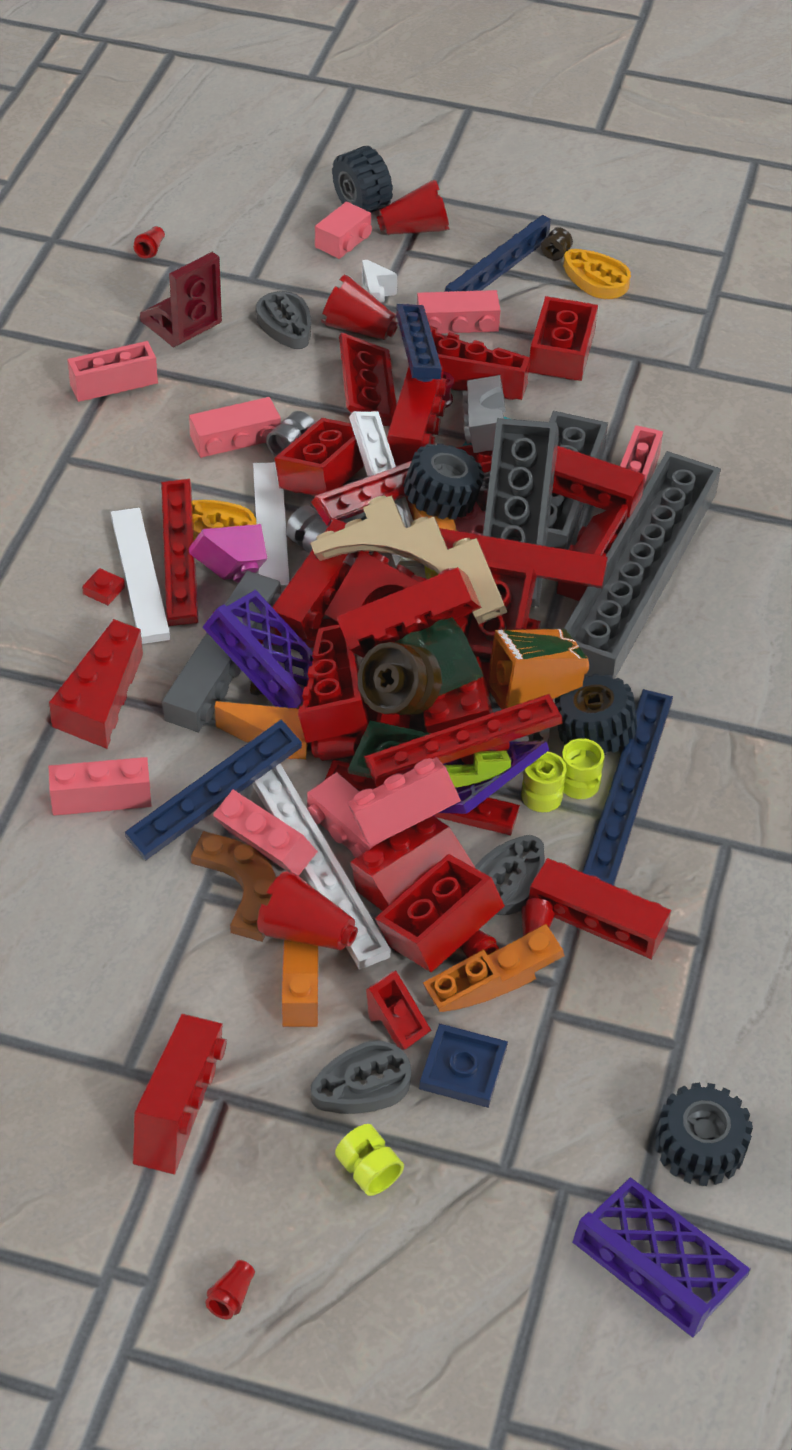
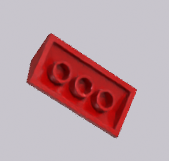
[339,332,397,426]

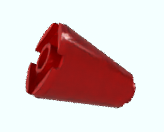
[376,179,450,235]
[321,274,399,340]
[257,871,358,950]

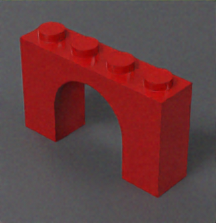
[324,550,471,666]

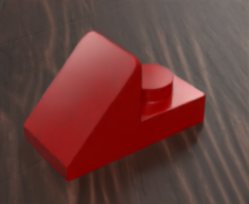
[366,970,432,1050]

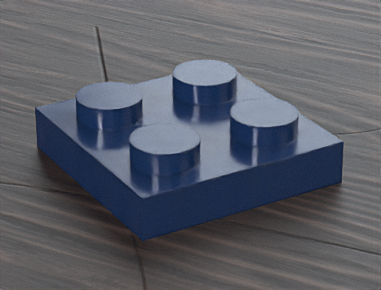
[419,1023,508,1108]

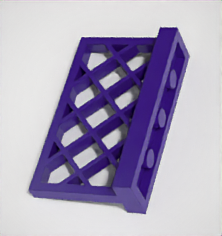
[202,590,313,709]
[433,741,549,816]
[572,1177,751,1338]

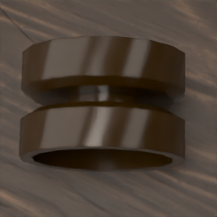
[357,642,442,715]

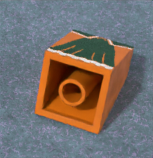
[487,629,589,710]

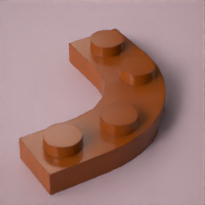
[191,831,276,942]

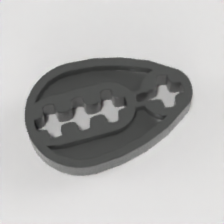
[256,291,311,349]
[475,835,545,915]
[311,1041,411,1114]

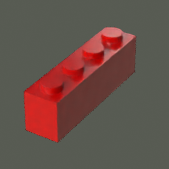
[552,446,645,518]
[272,519,369,639]
[529,858,672,960]

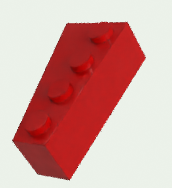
[429,325,530,400]
[336,567,482,658]
[49,619,143,749]
[298,624,369,743]
[133,1014,227,1175]

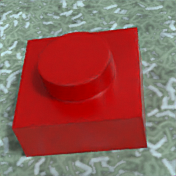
[82,568,125,606]

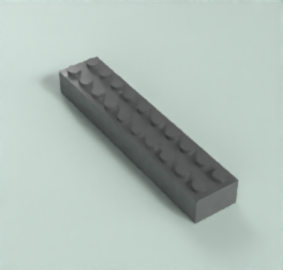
[564,451,721,679]

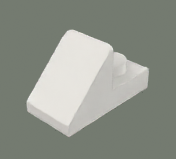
[362,260,397,303]

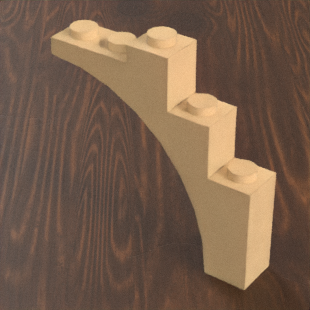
[310,496,507,624]

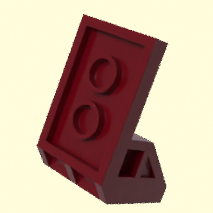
[140,251,222,348]

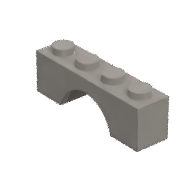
[463,375,505,453]

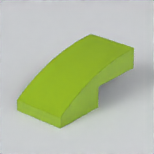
[444,751,511,787]

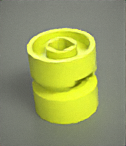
[562,739,605,799]
[521,751,567,812]
[335,1124,404,1196]

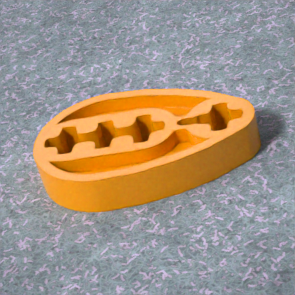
[563,249,631,299]
[193,500,256,540]

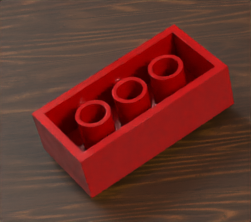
[387,366,447,467]

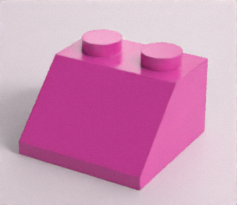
[189,524,267,583]

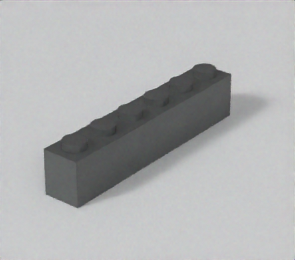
[162,570,281,733]

